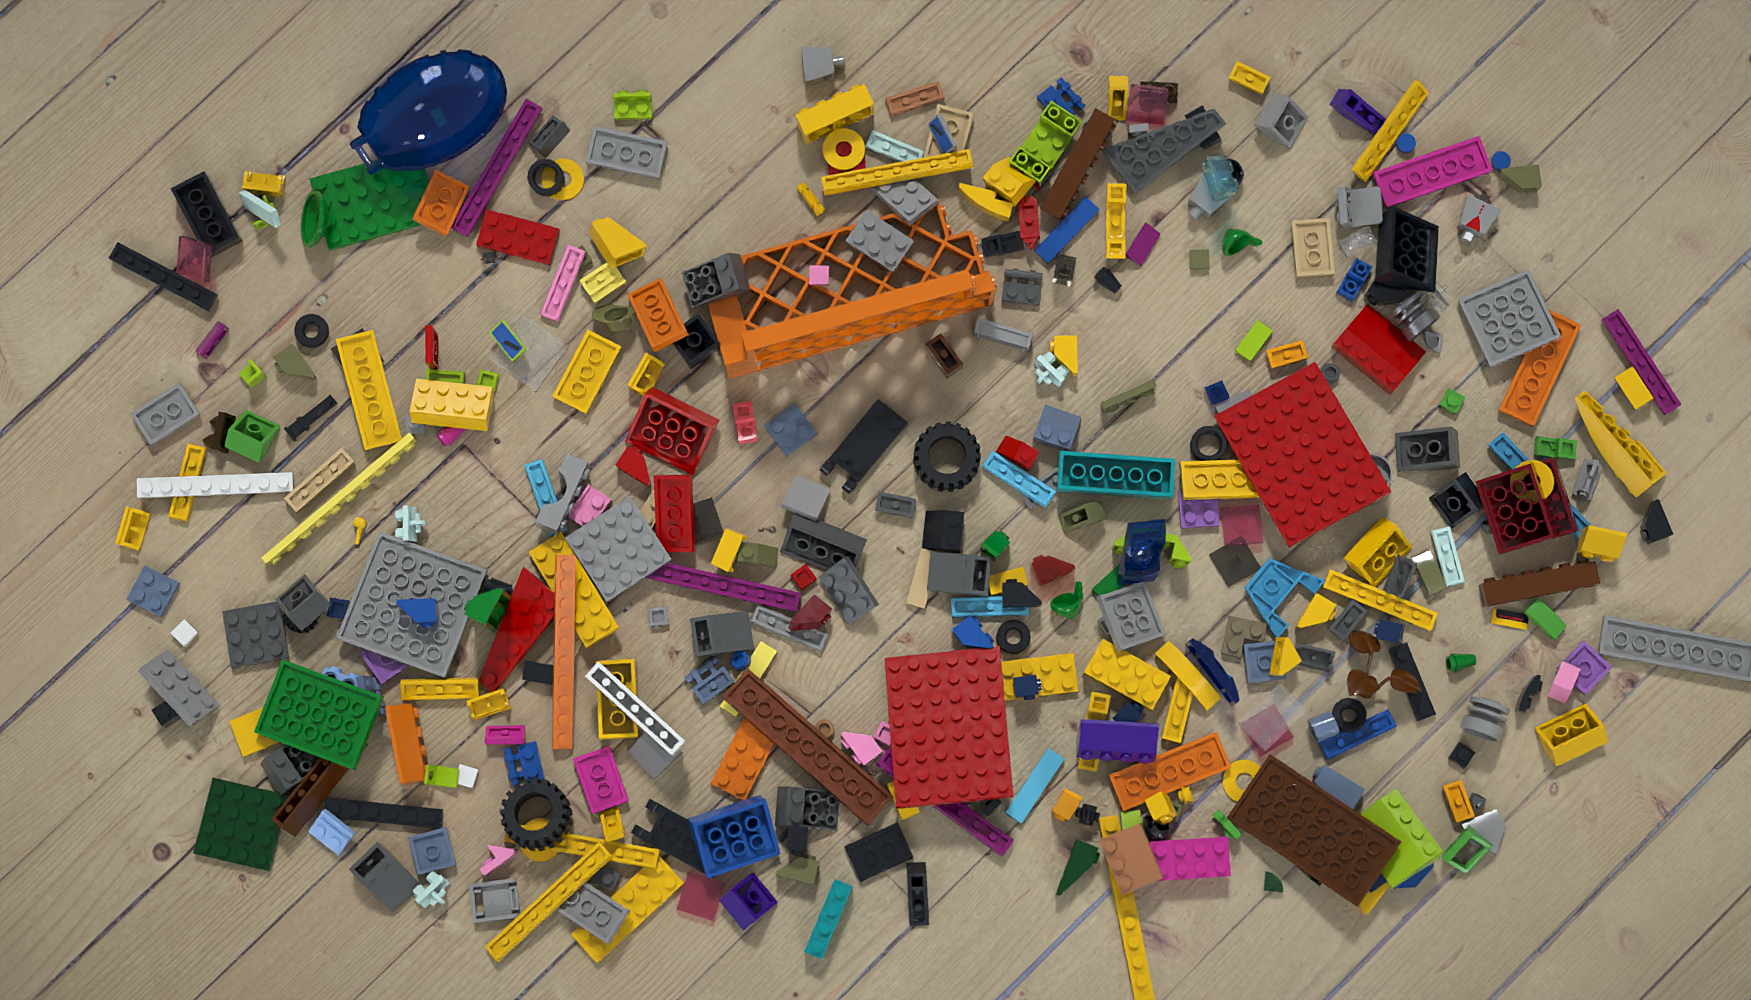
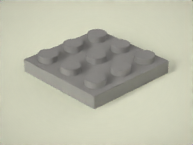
[1096,581,1166,652]

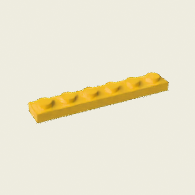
[1351,80,1429,182]
[1322,569,1438,631]

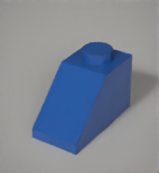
[396,598,438,628]

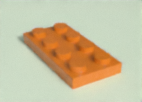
[628,278,689,352]
[710,718,774,800]

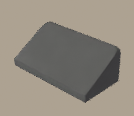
[528,116,570,157]

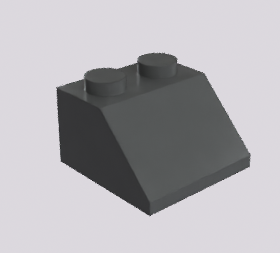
[276,574,331,631]

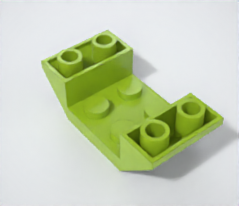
[1009,101,1082,183]
[1112,527,1192,569]

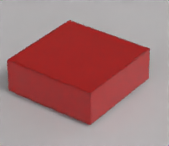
[790,564,817,591]

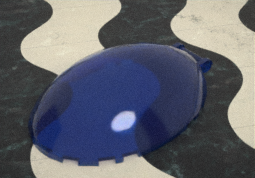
[349,49,507,175]

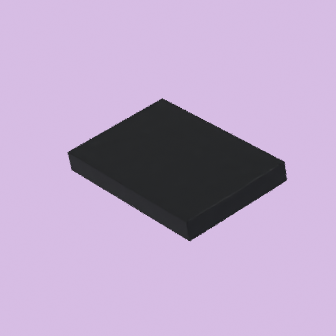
[844,822,914,882]

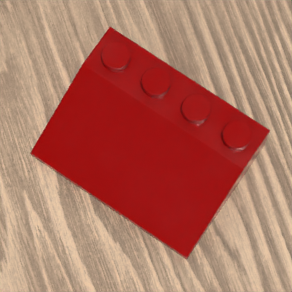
[1331,304,1426,395]
[625,387,720,475]

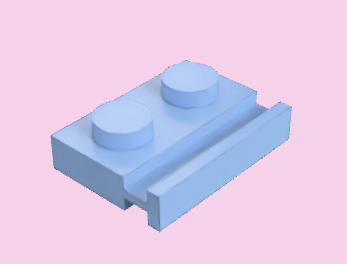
[308,809,356,856]

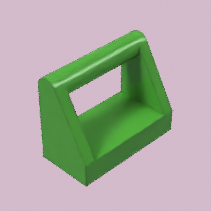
[1442,825,1493,874]

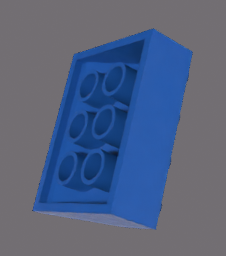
[687,795,780,878]

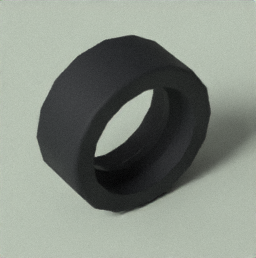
[527,159,565,197]
[1190,426,1227,461]

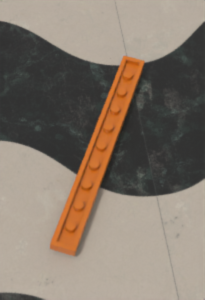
[552,555,576,749]

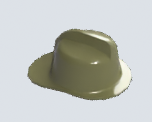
[591,304,634,332]

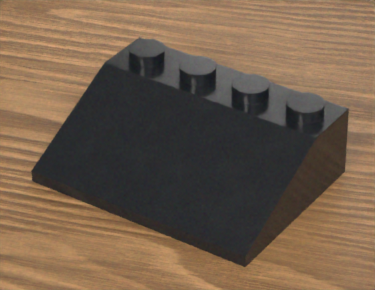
[1375,206,1439,292]

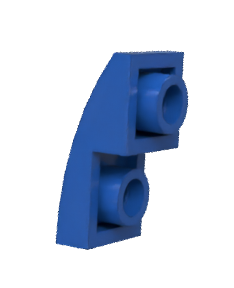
[1336,258,1372,302]

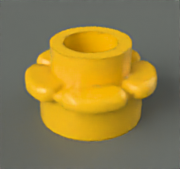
[1178,786,1193,805]

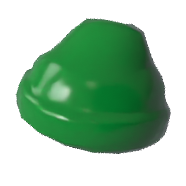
[1222,229,1262,256]
[1050,581,1083,619]

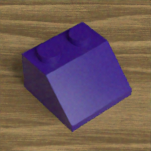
[719,873,778,931]

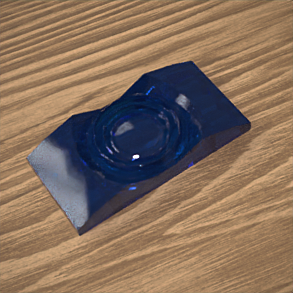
[1116,519,1166,585]
[1185,638,1240,707]

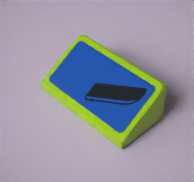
[489,319,528,362]

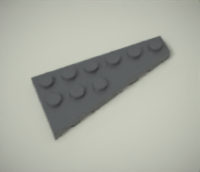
[1102,109,1226,194]

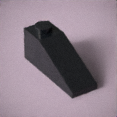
[906,862,929,926]

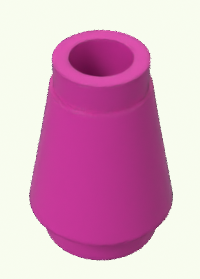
[436,427,466,447]

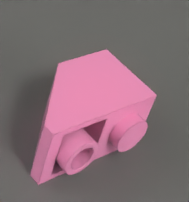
[840,732,883,766]

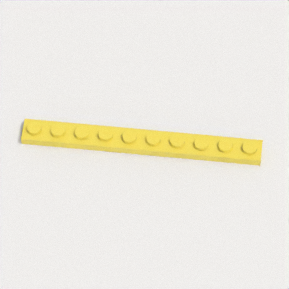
[261,433,417,566]

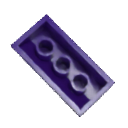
[1076,719,1159,764]

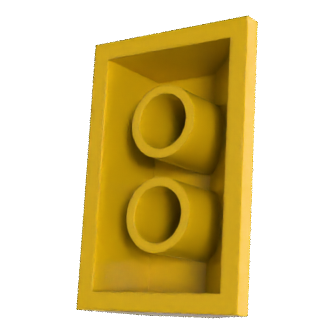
[1344,517,1412,587]
[1534,703,1608,767]

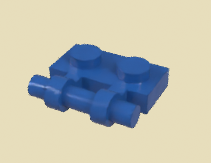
[1037,77,1085,116]
[504,741,545,787]

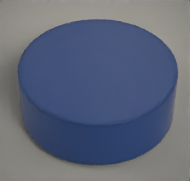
[1396,133,1416,153]
[1491,151,1511,171]
[731,651,751,671]

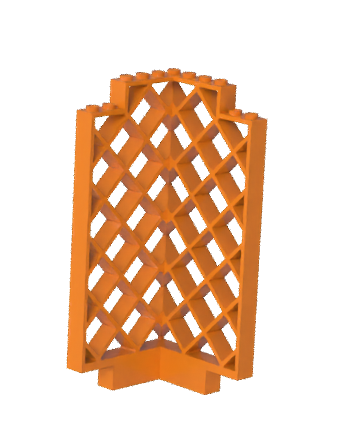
[708,201,997,379]

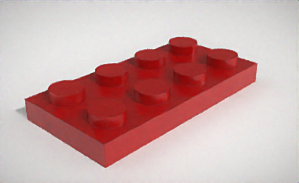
[476,209,560,265]
[654,475,695,553]

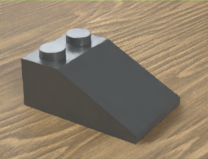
[1395,426,1460,471]

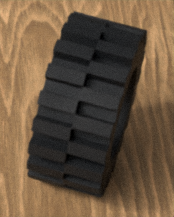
[913,421,981,492]
[500,778,573,851]

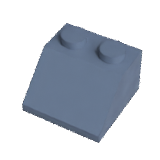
[1033,404,1081,451]

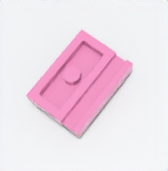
[567,484,612,526]

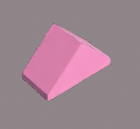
[1548,661,1581,704]

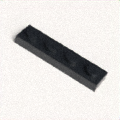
[1388,642,1436,722]

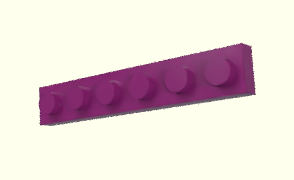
[1601,309,1682,415]

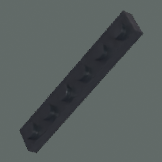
[109,242,218,312]
[325,797,443,829]

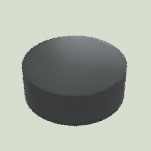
[1321,363,1340,383]

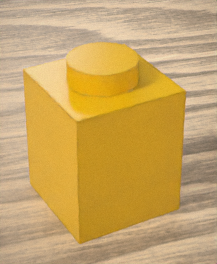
[1145,791,1177,824]

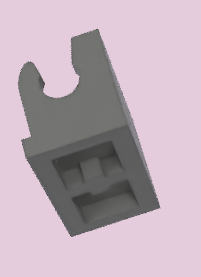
[1383,554,1417,599]
[1294,643,1336,672]

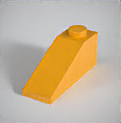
[1051,788,1083,822]

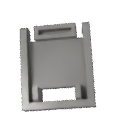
[469,878,520,923]

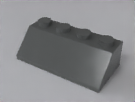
[780,513,867,571]

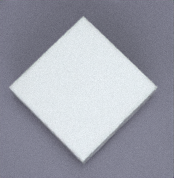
[171,619,199,647]
[458,764,479,788]

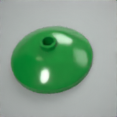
[301,190,331,248]

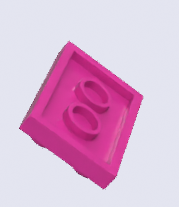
[573,746,629,814]

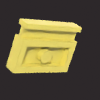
[579,262,627,304]

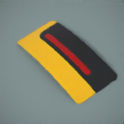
[1491,609,1529,630]

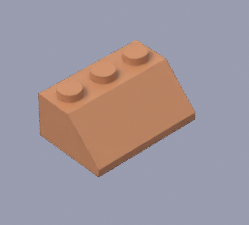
[1099,823,1164,895]

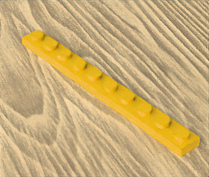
[1099,815,1155,1000]

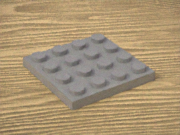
[1458,269,1561,368]
[565,496,672,602]

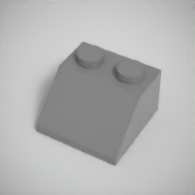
[1254,93,1308,148]
[628,732,683,779]

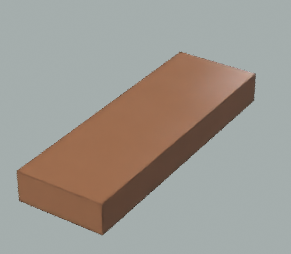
[885,81,945,117]

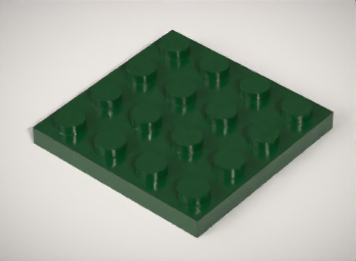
[193,778,289,871]

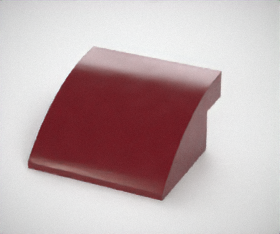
[1475,458,1579,555]

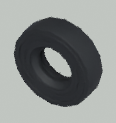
[294,314,329,348]
[996,619,1031,654]
[1332,698,1367,733]

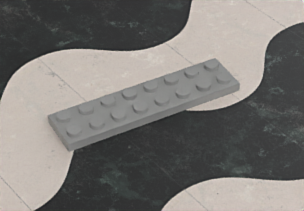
[1598,616,1751,682]

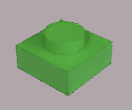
[1438,388,1465,415]

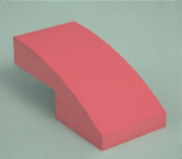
[733,401,758,444]

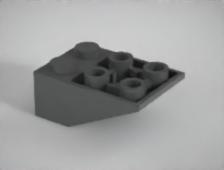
[682,253,750,308]
[927,552,991,597]
[690,611,754,659]
[260,745,320,796]
[775,786,839,830]
[349,842,420,912]

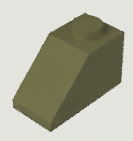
[1498,165,1542,195]
[273,344,317,380]
[1059,501,1106,533]
[737,542,778,567]
[776,854,819,885]

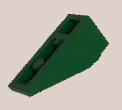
[1055,839,1100,896]

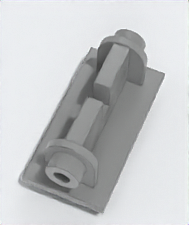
[1572,459,1603,501]

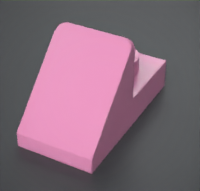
[480,845,518,876]

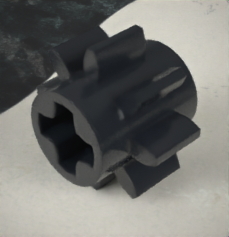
[1076,804,1100,826]

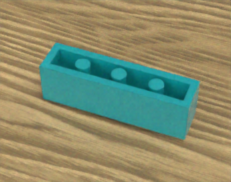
[804,879,853,959]

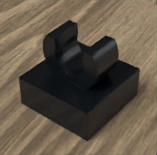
[981,799,1002,816]

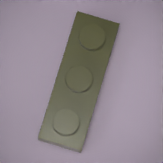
[1100,379,1157,413]

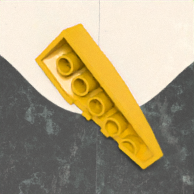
[1575,391,1667,497]

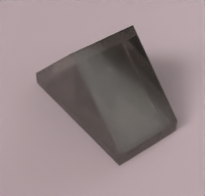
[1052,254,1076,286]

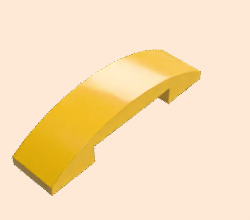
[1106,183,1126,259]
[1155,641,1221,711]
[1078,692,1111,772]

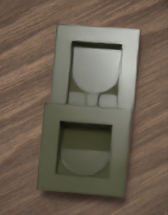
[1412,551,1447,596]

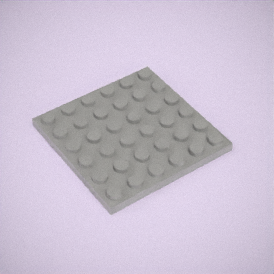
[336,531,488,678]

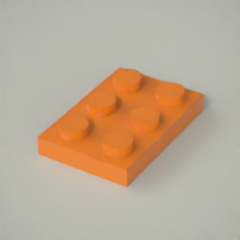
[412,169,470,237]

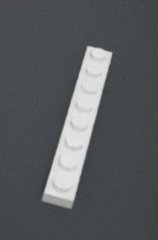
[137,472,294,498]

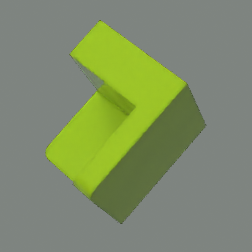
[239,358,267,388]

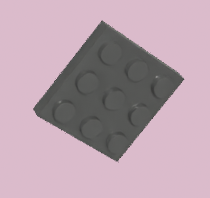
[222,601,290,669]

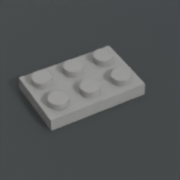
[873,179,939,225]
[845,210,914,273]
[131,383,201,446]

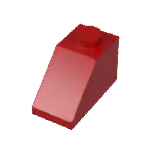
[996,435,1039,471]
[616,446,651,487]

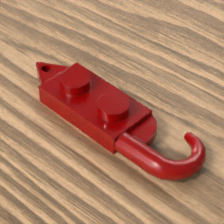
[1018,181,1040,251]

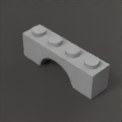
[535,454,590,536]

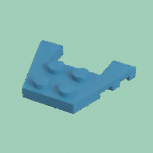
[1244,558,1325,637]

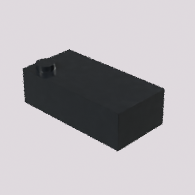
[170,171,243,259]

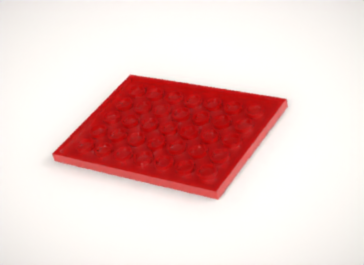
[1214,362,1392,548]
[885,646,1014,809]

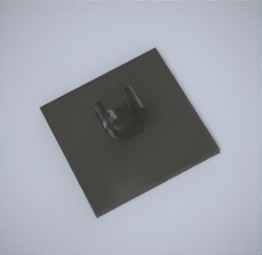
[1209,536,1261,588]

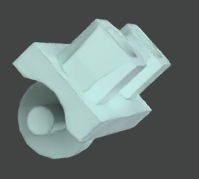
[1034,352,1069,387]
[395,505,426,542]
[413,871,450,908]

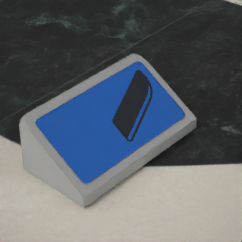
[928,113,957,154]

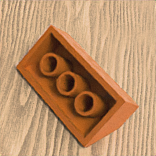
[385,703,431,785]

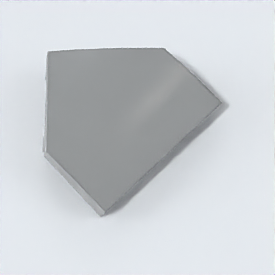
[1461,809,1506,855]

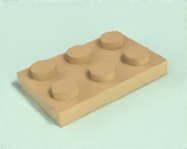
[923,104,974,158]
[1291,218,1335,278]

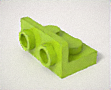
[613,90,652,120]

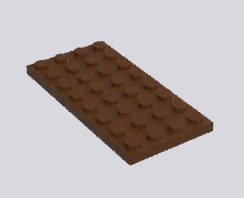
[1227,754,1402,907]

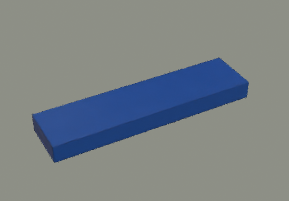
[1034,196,1099,264]
[1318,709,1397,760]

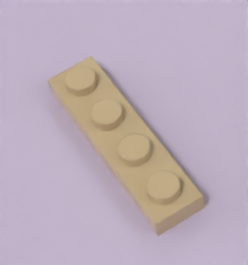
[284,448,356,513]

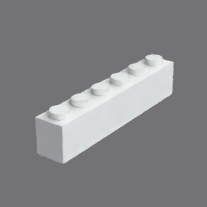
[585,662,686,756]

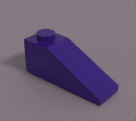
[1329,89,1386,135]

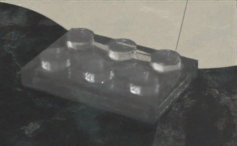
[1237,683,1307,751]

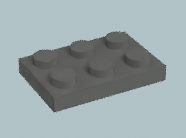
[818,556,879,625]

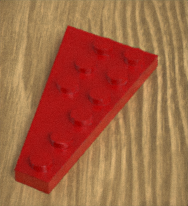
[479,567,555,692]

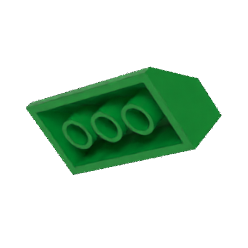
[464,588,511,633]

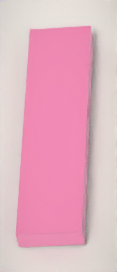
[540,244,586,322]

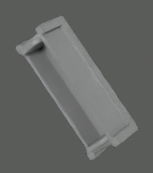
[973,317,1033,353]

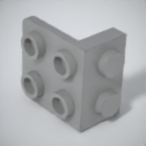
[1336,186,1383,229]

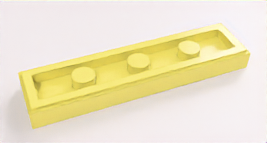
[720,641,777,717]

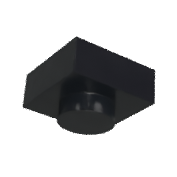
[1448,742,1476,769]

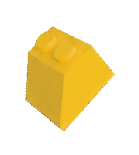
[982,157,1036,207]
[1576,525,1628,563]

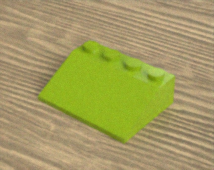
[1361,788,1443,889]

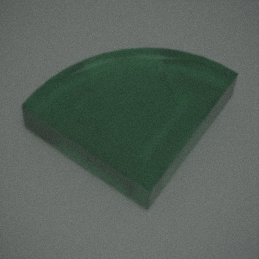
[1263,871,1283,893]

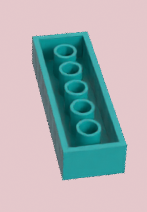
[1056,451,1175,500]

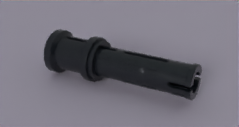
[283,394,338,442]

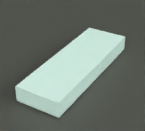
[865,130,924,162]
[239,190,281,228]
[1430,526,1465,587]

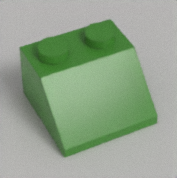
[225,410,280,462]

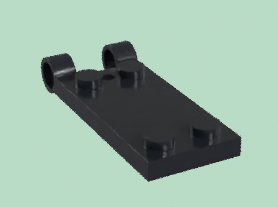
[819,399,908,494]
[631,799,715,879]

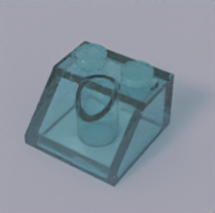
[1202,156,1239,202]

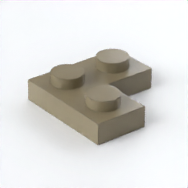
[1221,616,1267,658]

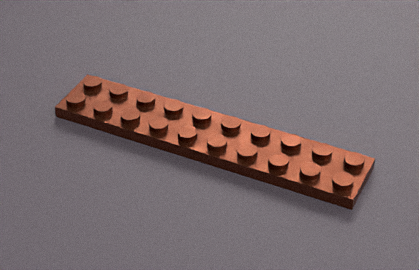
[722,668,894,826]

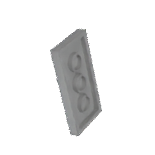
[585,126,668,179]
[138,650,220,727]
[556,870,630,945]

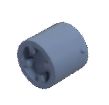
[1307,711,1340,743]

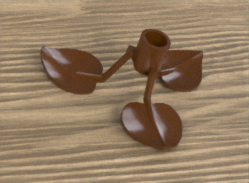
[1347,630,1422,699]

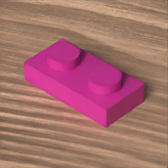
[485,725,526,745]

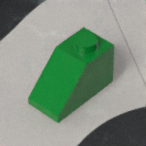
[980,530,1010,562]

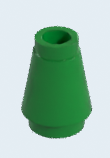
[1446,653,1476,672]

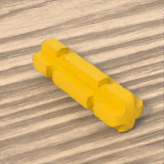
[797,182,825,216]

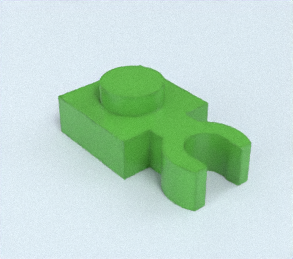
[1212,810,1242,840]

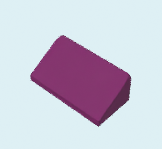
[1125,222,1161,266]
[196,321,229,359]

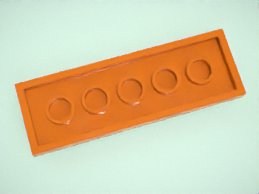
[1498,309,1581,427]
[1108,732,1231,811]

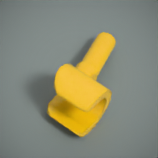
[353,517,367,545]

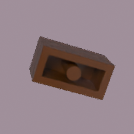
[925,333,963,378]

